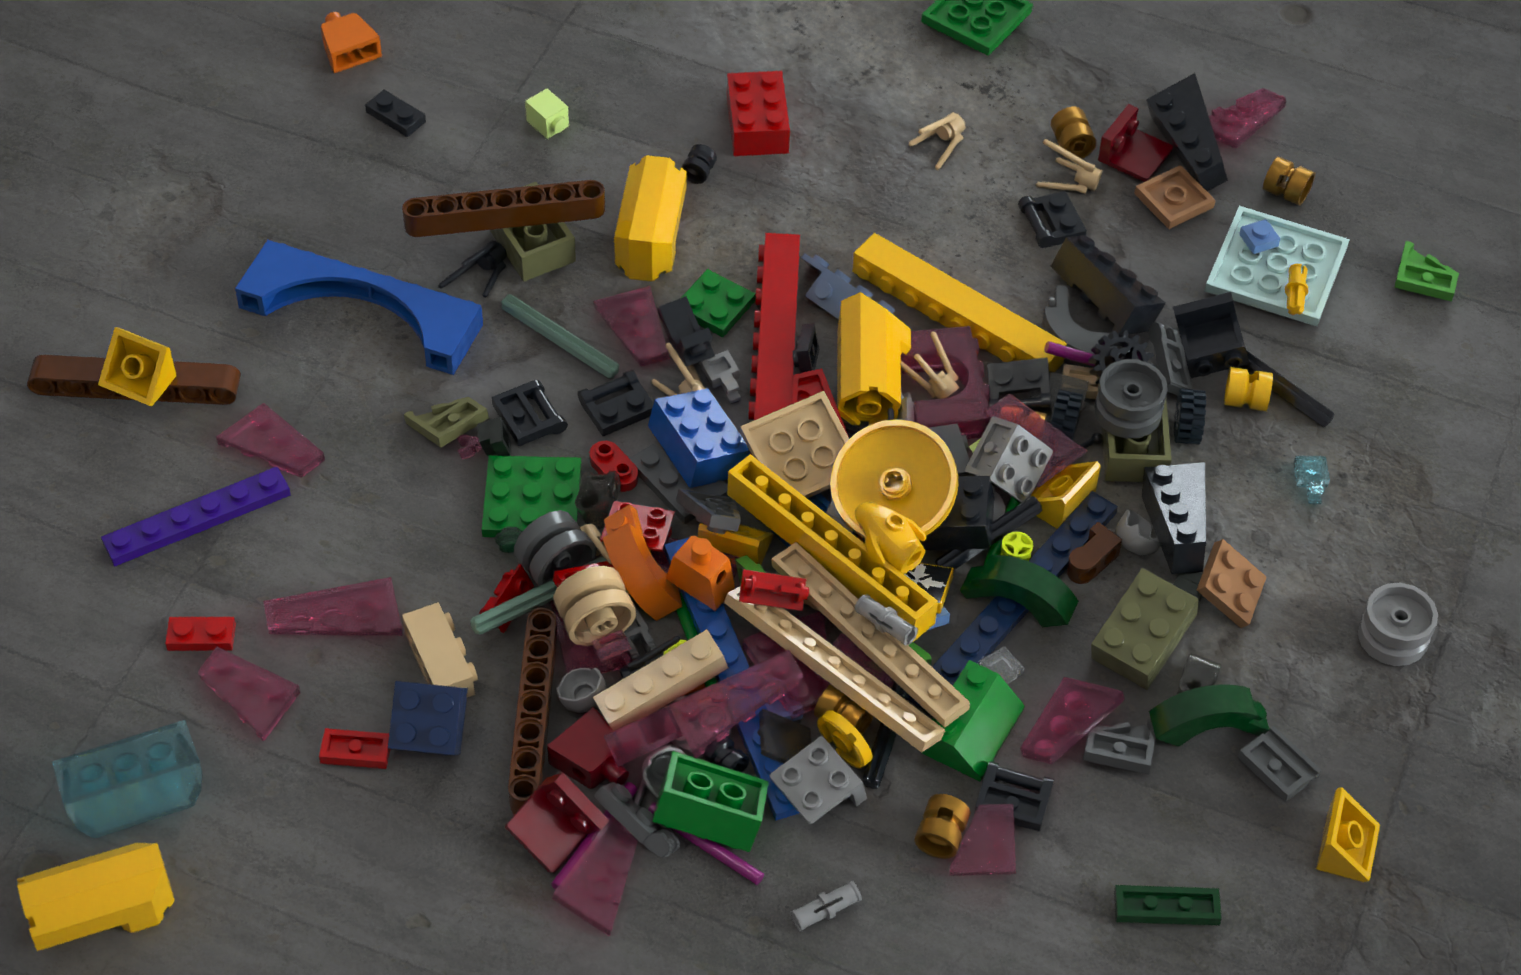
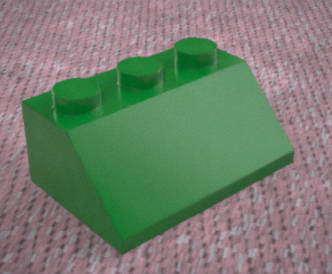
[921,660,1025,782]
[652,751,769,853]

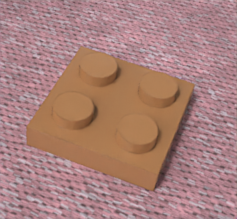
[1134,165,1215,229]
[1197,539,1267,628]

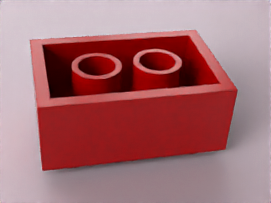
[727,71,790,156]

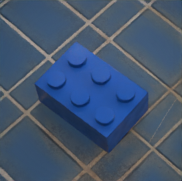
[648,388,750,488]

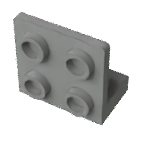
[964,416,1053,503]
[770,735,867,824]

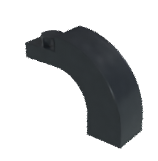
[657,296,715,367]

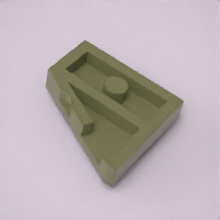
[404,396,489,448]

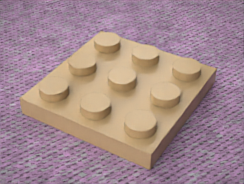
[740,391,849,498]

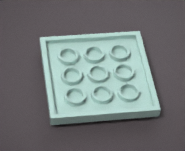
[1205,206,1350,327]

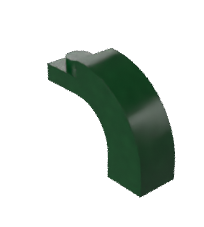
[960,555,1079,627]
[1149,684,1270,747]

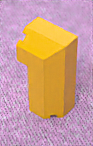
[614,155,687,281]
[837,292,911,426]
[17,843,175,951]

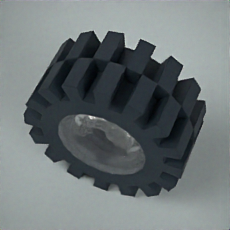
[1174,388,1206,445]
[1047,389,1083,448]

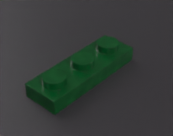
[1114,885,1222,926]

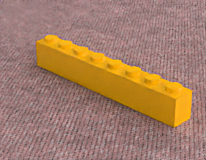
[852,232,1067,377]
[727,454,938,642]

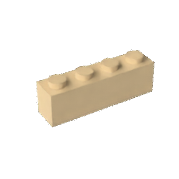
[593,629,728,734]

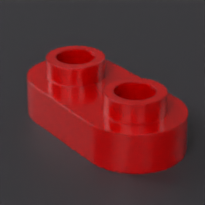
[589,441,638,492]

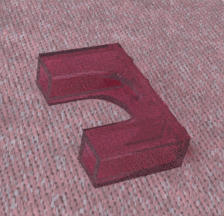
[900,326,995,439]

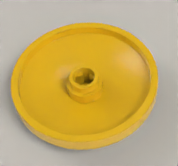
[830,419,958,538]

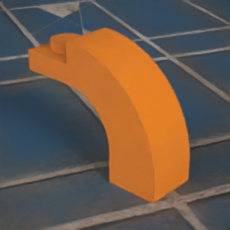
[603,504,683,621]

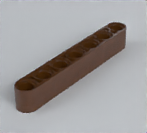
[402,180,605,237]
[27,355,241,405]
[508,608,557,814]

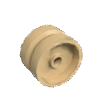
[553,566,636,646]

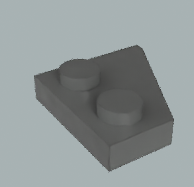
[1083,719,1156,774]

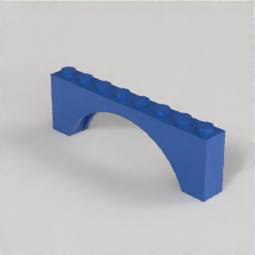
[235,240,483,375]

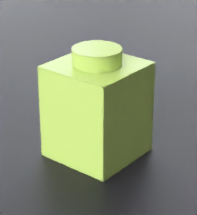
[525,88,569,139]

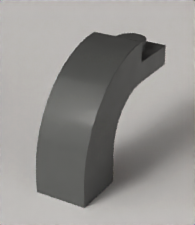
[1042,285,1117,368]

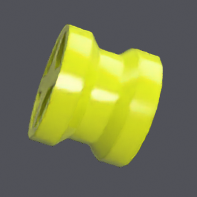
[1001,532,1033,561]

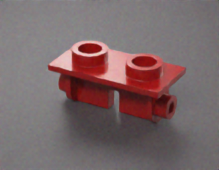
[479,564,534,633]
[739,569,809,611]

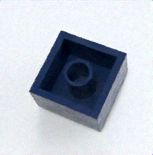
[388,681,468,755]

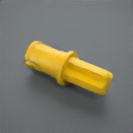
[1285,264,1308,315]

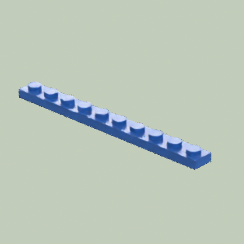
[664,537,799,821]

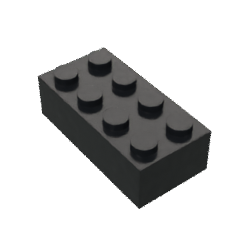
[862,476,995,550]

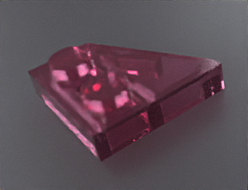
[950,804,1016,876]

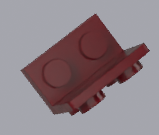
[1098,104,1173,182]
[505,772,609,873]

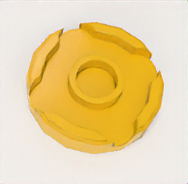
[817,710,873,768]

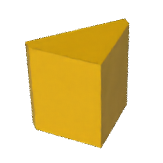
[98,327,177,406]
[1030,461,1101,529]
[698,523,773,567]
[1316,787,1380,882]

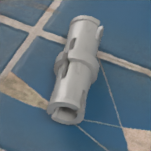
[855,594,918,646]
[791,881,862,931]

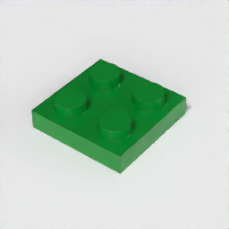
[681,269,756,338]

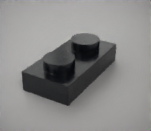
[365,90,426,137]
[793,323,819,373]

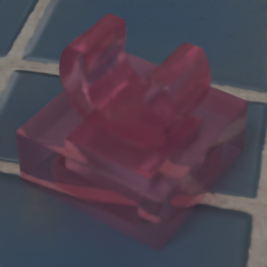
[592,629,631,671]

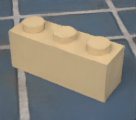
[402,602,478,697]

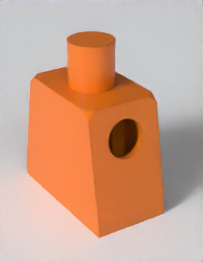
[321,12,382,73]
[666,536,735,611]

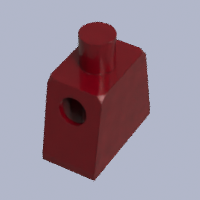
[547,707,629,789]

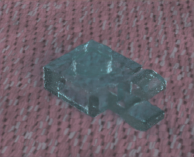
[1293,456,1330,504]

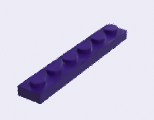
[101,466,291,567]

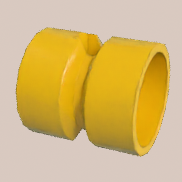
[1224,367,1273,411]

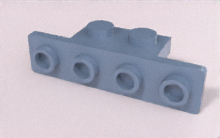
[801,253,895,320]

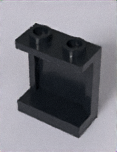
[1173,292,1249,378]

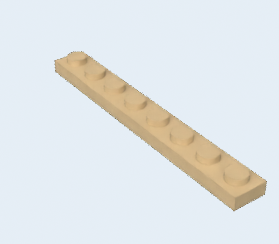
[771,542,970,728]
[724,586,945,752]

